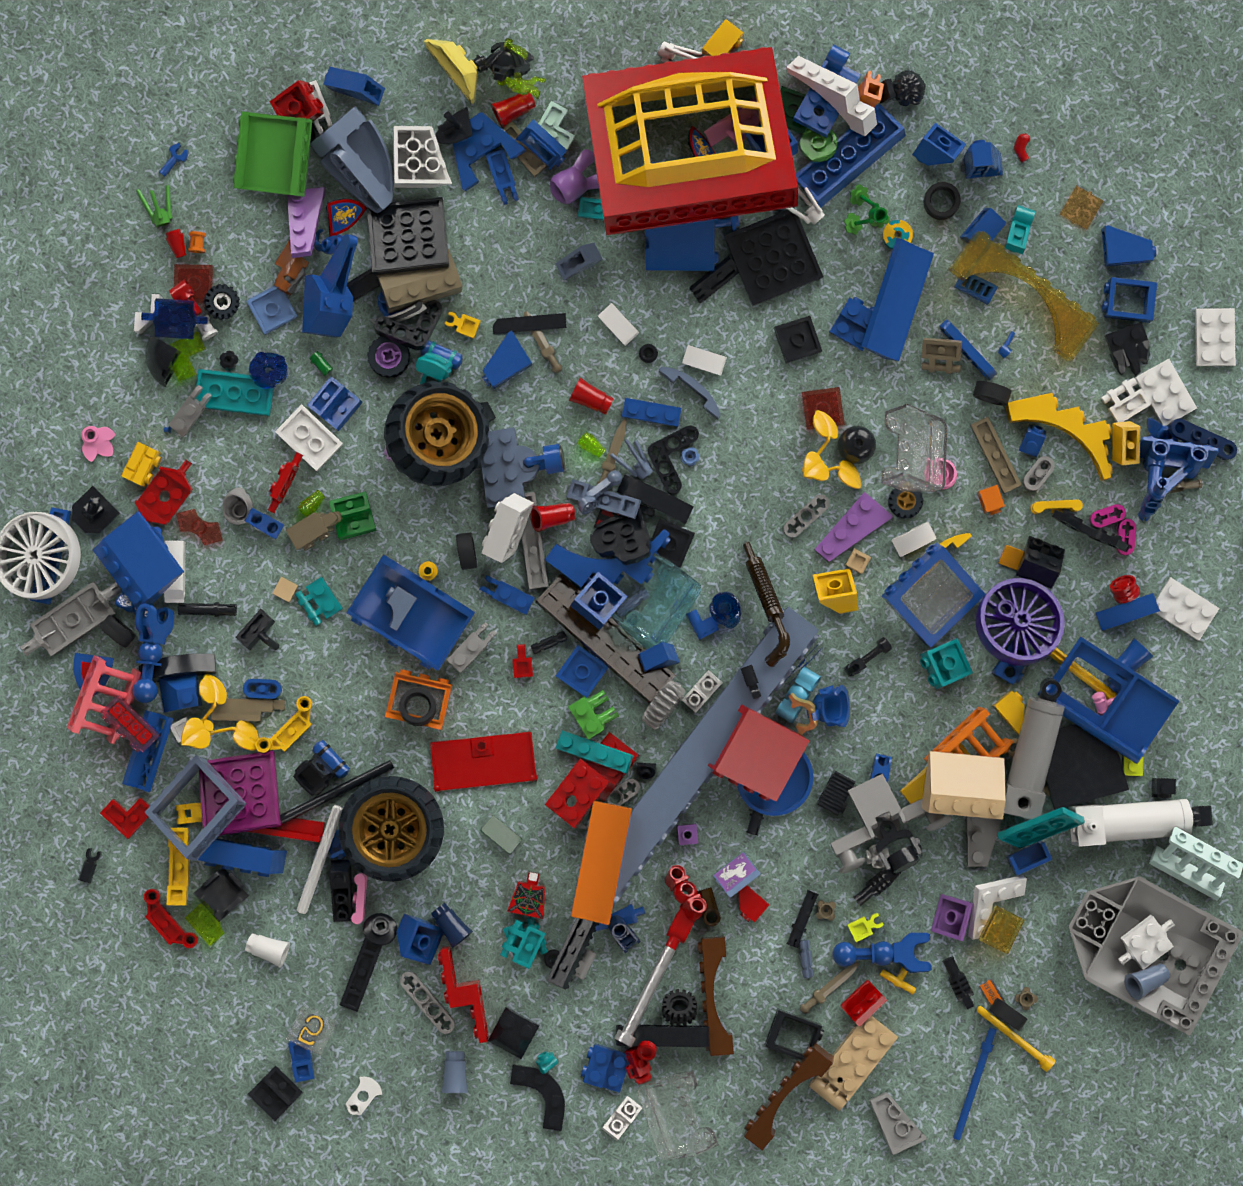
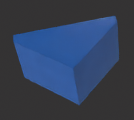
[638,642,680,672]

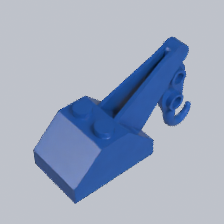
[302,229,358,338]

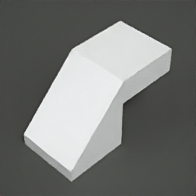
[134,294,163,334]

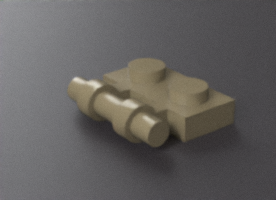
[922,338,962,374]

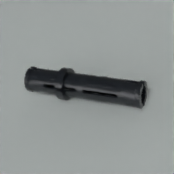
[178,602,237,617]
[786,890,819,948]

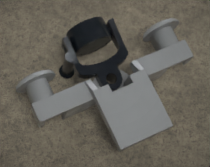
[831,774,952,874]

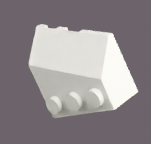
[393,126,452,188]

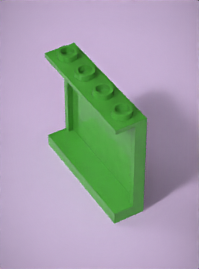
[233,111,312,197]

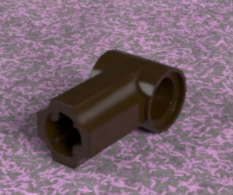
[697,887,721,926]

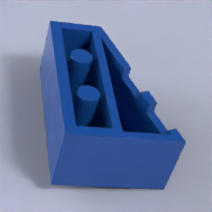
[964,140,1003,179]

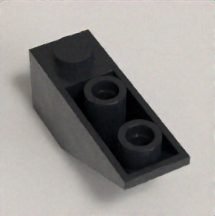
[329,860,353,922]

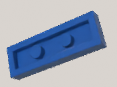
[622,398,681,427]

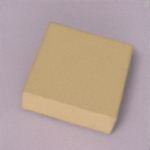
[845,548,871,574]
[272,577,299,602]

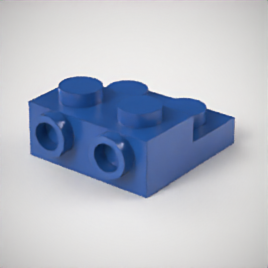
[829,297,874,351]
[581,1043,629,1093]

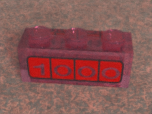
[101,695,161,753]

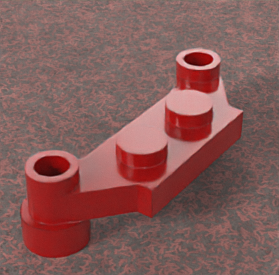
[144,888,198,948]

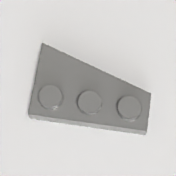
[966,816,1002,867]
[869,1092,927,1155]

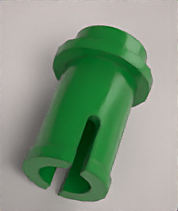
[309,351,333,376]

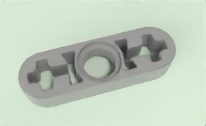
[783,495,829,538]

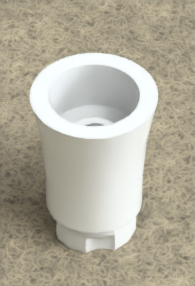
[245,933,290,968]

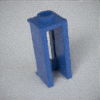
[515,119,567,170]

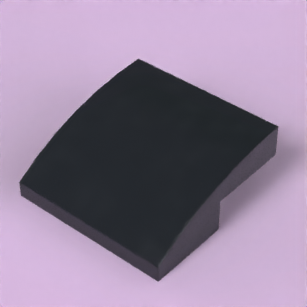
[247,1065,303,1122]

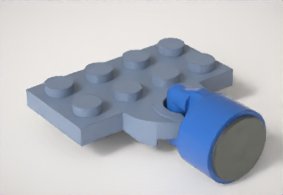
[481,427,565,509]

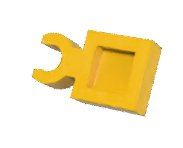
[445,312,481,339]

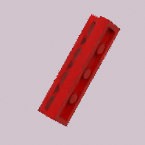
[246,818,325,842]

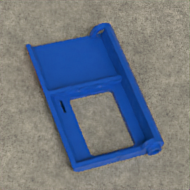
[1037,636,1180,764]

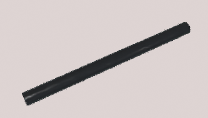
[272,760,394,829]

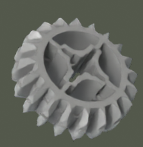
[642,680,685,730]

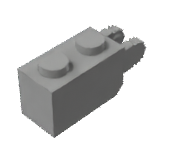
[447,622,497,673]

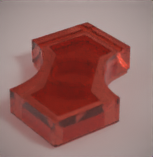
[176,509,223,546]

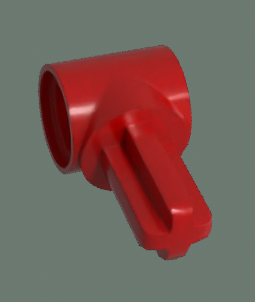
[169,279,202,318]

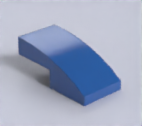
[288,1038,315,1083]

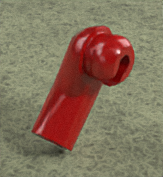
[1014,133,1030,163]

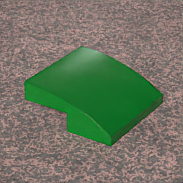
[329,491,377,540]

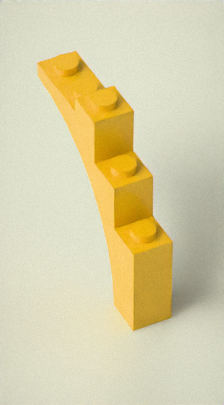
[1005,393,1113,481]

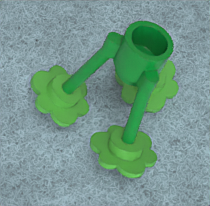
[844,184,890,235]

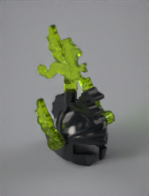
[484,38,546,99]

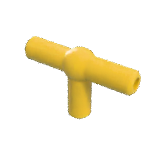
[880,967,916,995]

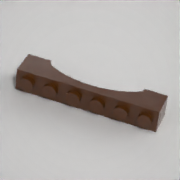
[698,936,734,1056]
[744,1043,834,1151]

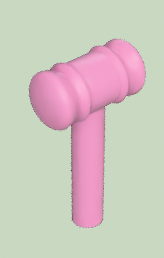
[1092,692,1115,715]

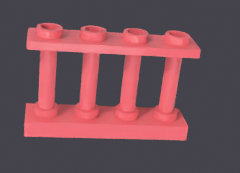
[67,655,141,744]

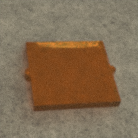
[1060,185,1103,230]

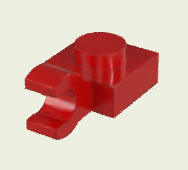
[512,644,533,678]

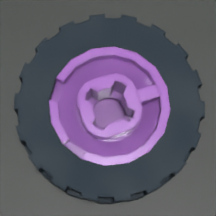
[367,336,410,378]

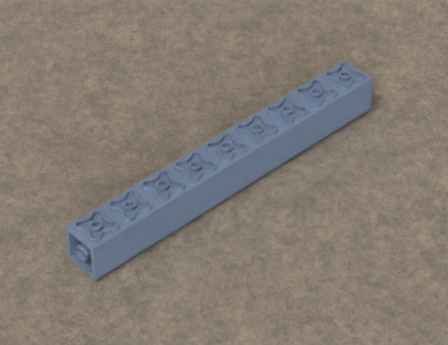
[576,607,819,906]

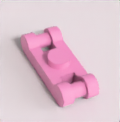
[351,873,367,924]

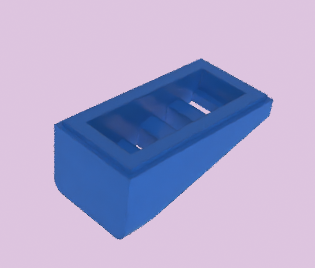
[954,270,998,305]

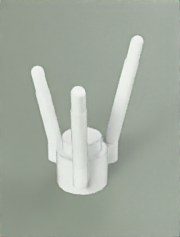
[658,41,702,62]
[786,187,825,225]

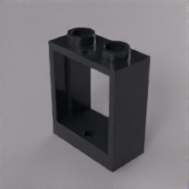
[764,1008,824,1060]

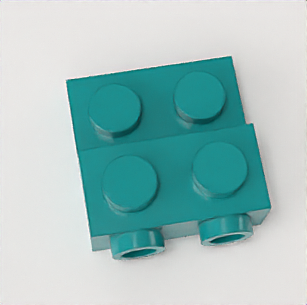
[920,638,973,690]

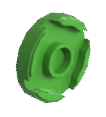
[799,129,838,162]

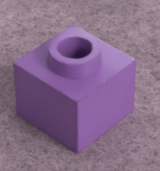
[677,823,698,845]

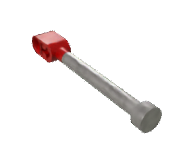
[615,904,699,1047]

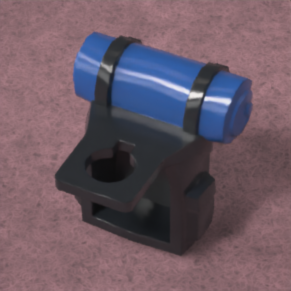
[293,740,350,796]

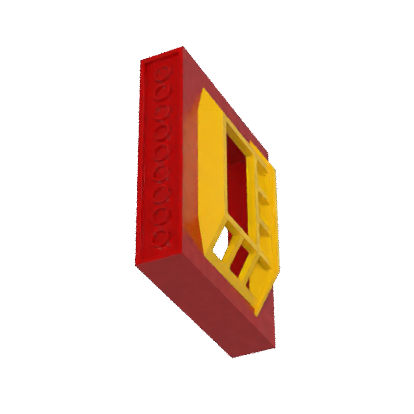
[582,47,798,235]

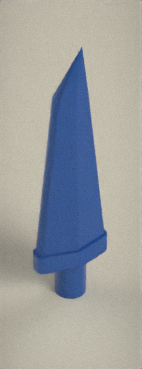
[595,904,646,931]

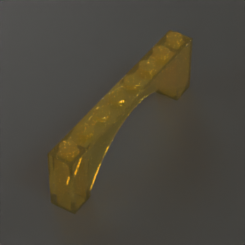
[947,231,1099,361]

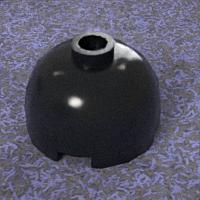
[838,426,876,464]

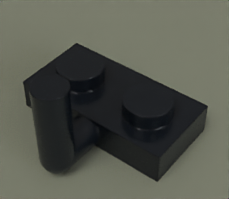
[236,608,279,650]

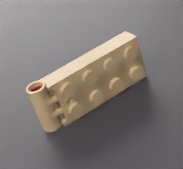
[808,1016,898,1111]

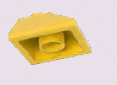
[813,568,858,614]

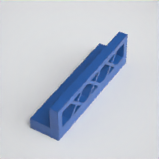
[122,710,173,792]

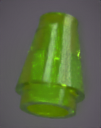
[577,431,606,458]
[297,490,325,517]

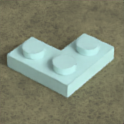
[538,101,575,154]

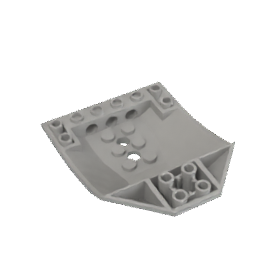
[1068,876,1243,1036]

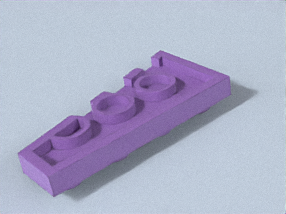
[287,187,326,258]
[814,492,893,562]

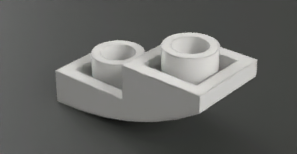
[598,303,639,346]
[682,345,727,375]
[892,522,936,557]
[682,670,723,713]
[602,1096,642,1141]

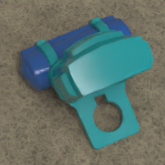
[415,341,463,384]

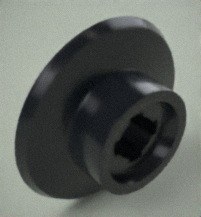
[363,913,398,946]

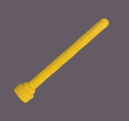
[976,1006,1056,1072]

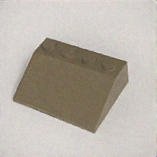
[376,246,463,314]

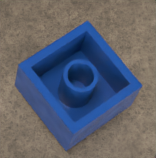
[570,572,628,630]

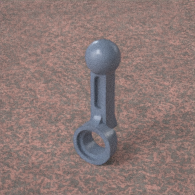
[578,470,622,515]

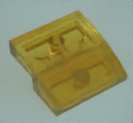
[978,905,1025,954]

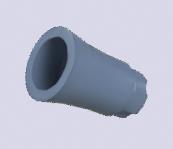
[1124,964,1170,1000]
[441,1051,468,1093]

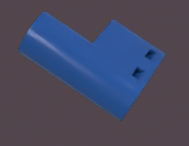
[686,609,719,640]

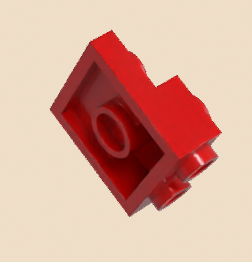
[269,80,324,122]

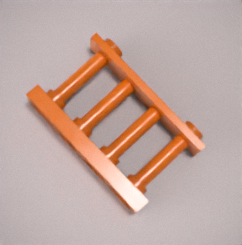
[924,707,1014,763]

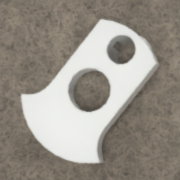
[346,1076,382,1115]

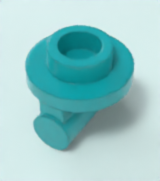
[536,1051,558,1074]

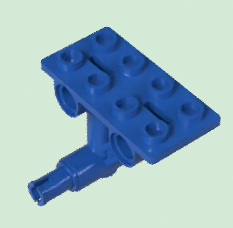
[1138,436,1219,521]

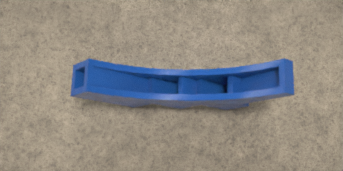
[545,529,671,587]

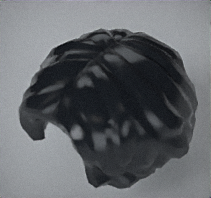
[892,70,926,106]

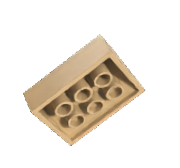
[922,751,1006,820]

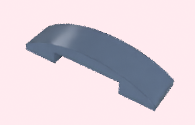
[659,367,720,420]
[566,479,641,519]

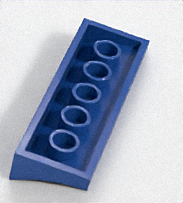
[796,103,906,208]
[861,238,934,361]

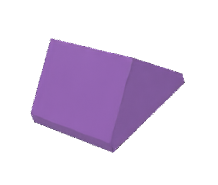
[931,894,973,941]

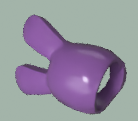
[550,149,599,204]

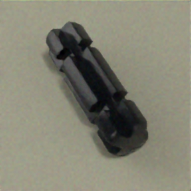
[531,631,567,654]

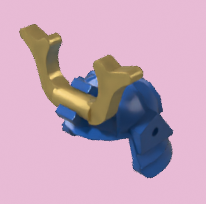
[789,685,850,735]

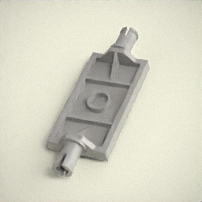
[20,581,122,656]

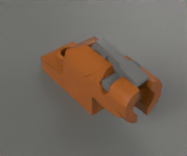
[273,239,309,296]

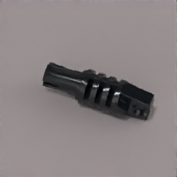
[853,869,901,906]
[942,956,974,1009]

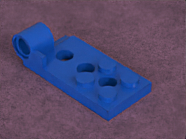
[793,44,861,138]

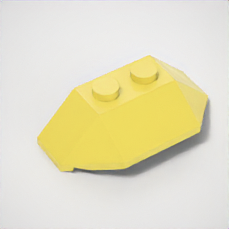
[424,39,478,104]

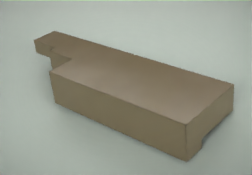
[211,698,285,721]

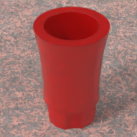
[491,91,536,128]
[569,377,614,415]
[530,503,575,532]

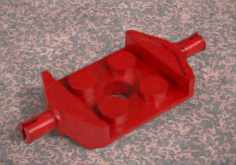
[135,459,193,525]

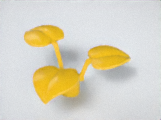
[802,410,861,489]
[181,674,259,750]

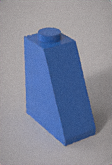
[323,66,385,106]
[1101,225,1156,267]
[482,330,532,389]

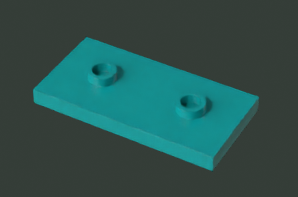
[196,369,275,417]
[997,807,1085,849]

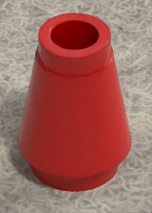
[165,229,187,258]

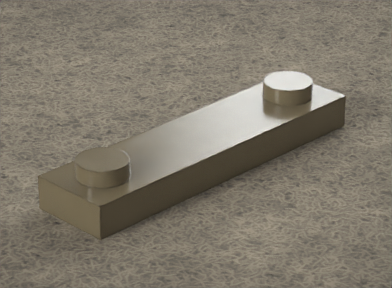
[970,417,1022,494]

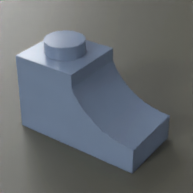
[555,243,603,280]
[385,585,417,631]

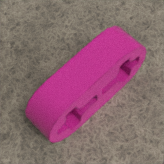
[1089,504,1126,528]
[1116,519,1136,555]

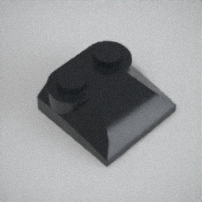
[488,1007,540,1059]

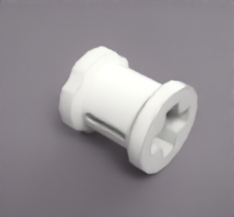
[194,315,218,341]

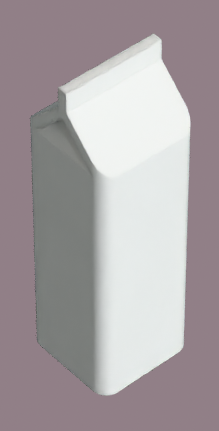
[164,541,186,603]

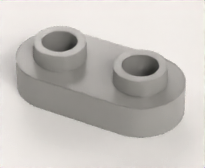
[1023,456,1055,491]

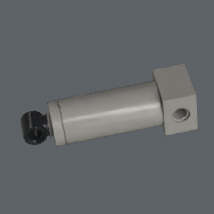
[1004,678,1065,819]

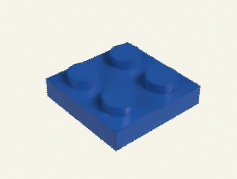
[556,645,608,698]

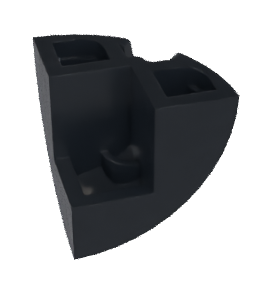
[146,336,181,387]

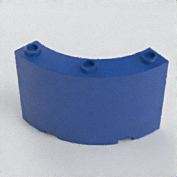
[645,162,719,271]
[346,554,475,671]

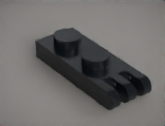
[689,256,739,303]

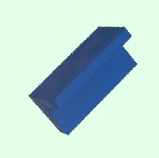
[960,208,1006,251]

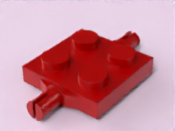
[267,452,304,514]

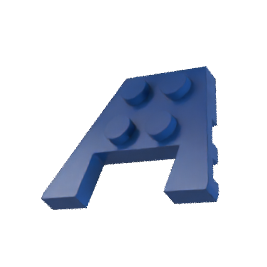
[453,112,527,191]

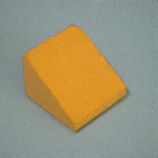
[998,545,1024,570]

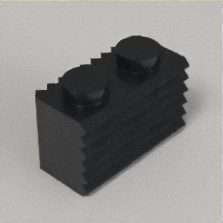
[816,770,856,816]

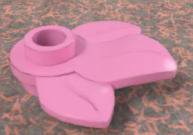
[81,426,116,462]

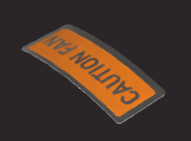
[979,979,1005,1006]

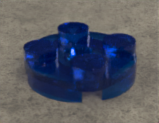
[249,352,288,388]

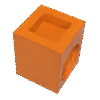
[977,485,1005,516]

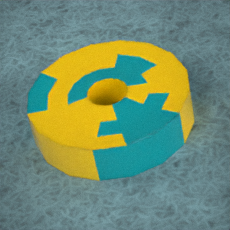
[882,220,913,250]

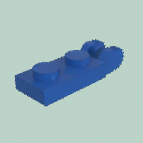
[486,148,519,205]
[479,575,535,615]

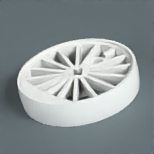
[0,512,81,600]

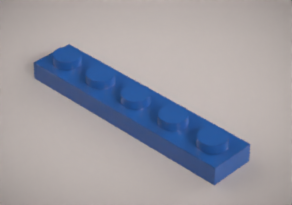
[30,507,72,605]

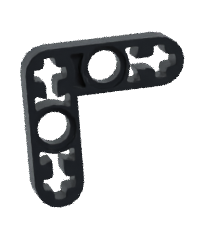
[374,300,442,351]
[648,425,699,494]

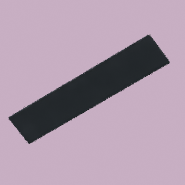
[493,313,567,334]

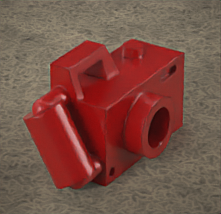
[625,1046,652,1085]

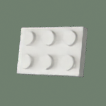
[1195,308,1236,366]
[1135,359,1197,426]
[275,404,343,472]
[1155,577,1220,641]

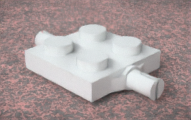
[1118,915,1175,970]

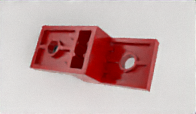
[545,732,640,829]
[438,945,489,1043]

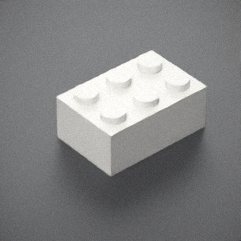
[482,493,534,563]

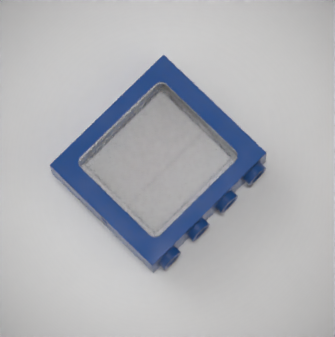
[882,543,985,648]

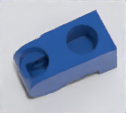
[244,508,284,540]
[869,753,892,783]

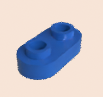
[243,679,282,699]

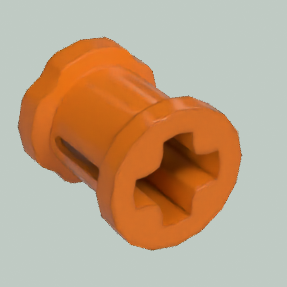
[188,231,206,253]

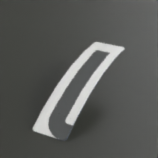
[370,301,427,326]

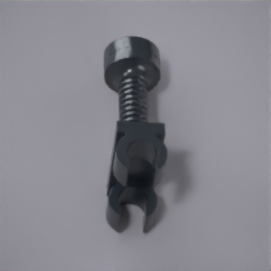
[844,637,892,677]

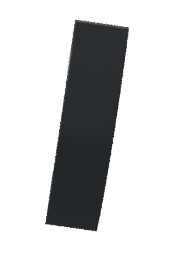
[617,475,694,524]
[139,653,216,683]

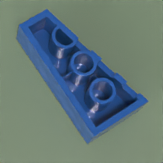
[198,838,287,877]

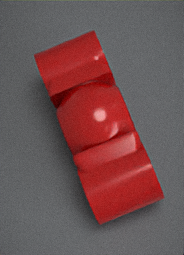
[664,865,707,921]

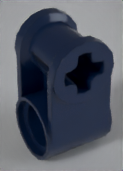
[607,915,641,953]

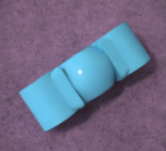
[775,666,821,724]

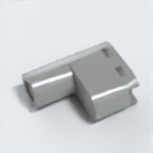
[574,949,597,980]

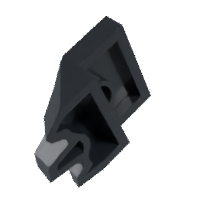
[1104,322,1150,376]

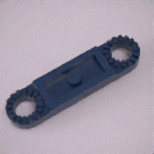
[1168,418,1237,460]

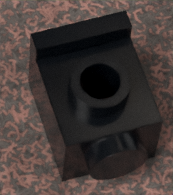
[1152,778,1176,798]

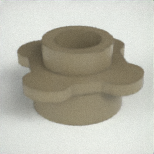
[816,900,836,920]
[1014,987,1038,1010]

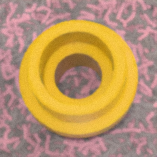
[419,561,438,581]

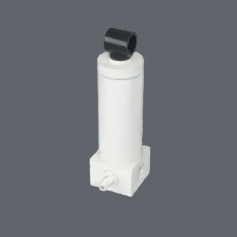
[1068,799,1213,846]

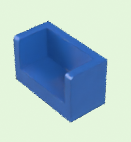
[1006,841,1052,875]

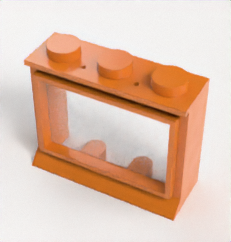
[385,669,453,730]

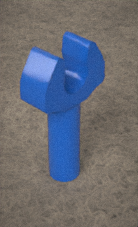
[159,143,189,177]

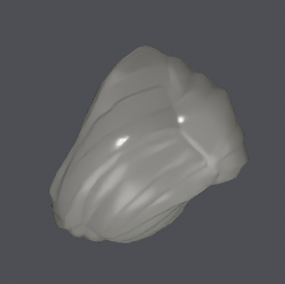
[223,487,253,525]

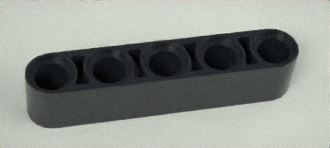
[616,1025,709,1047]

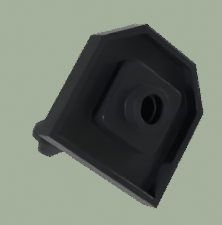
[72,486,120,533]

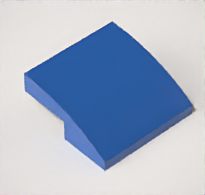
[307,376,363,431]

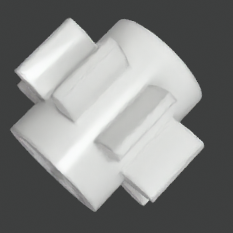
[865,844,890,868]

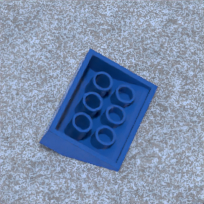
[93,511,184,609]

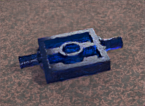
[141,298,208,339]

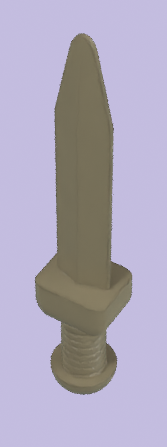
[524,311,562,373]
[597,419,627,484]
[800,963,859,1014]

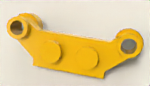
[255,696,313,753]

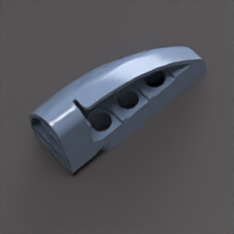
[310,106,393,213]

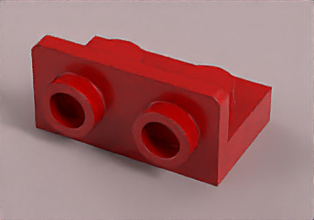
[840,980,887,1027]

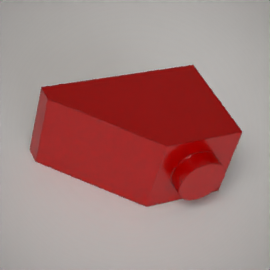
[738,885,769,923]

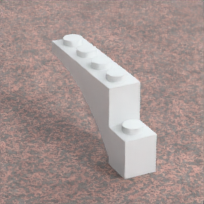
[786,56,877,136]

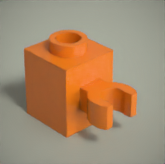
[858,71,884,108]

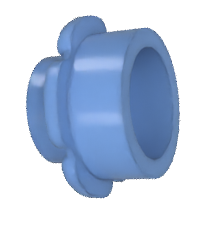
[681,447,700,466]

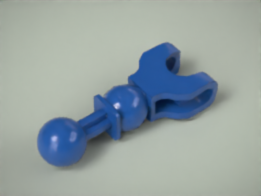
[133,603,175,703]
[832,933,932,973]

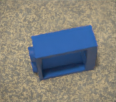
[1102,277,1157,323]

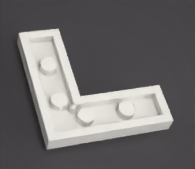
[968,875,1027,940]

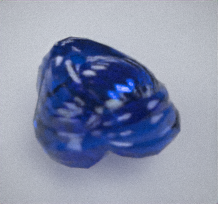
[709,591,741,629]

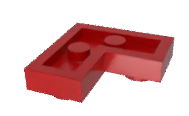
[100,797,149,839]

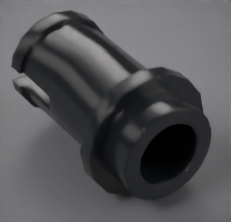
[746,810,765,836]

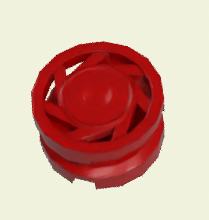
[1110,575,1140,603]

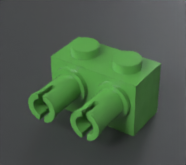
[568,689,619,739]

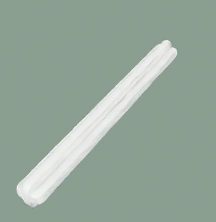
[297,805,343,914]

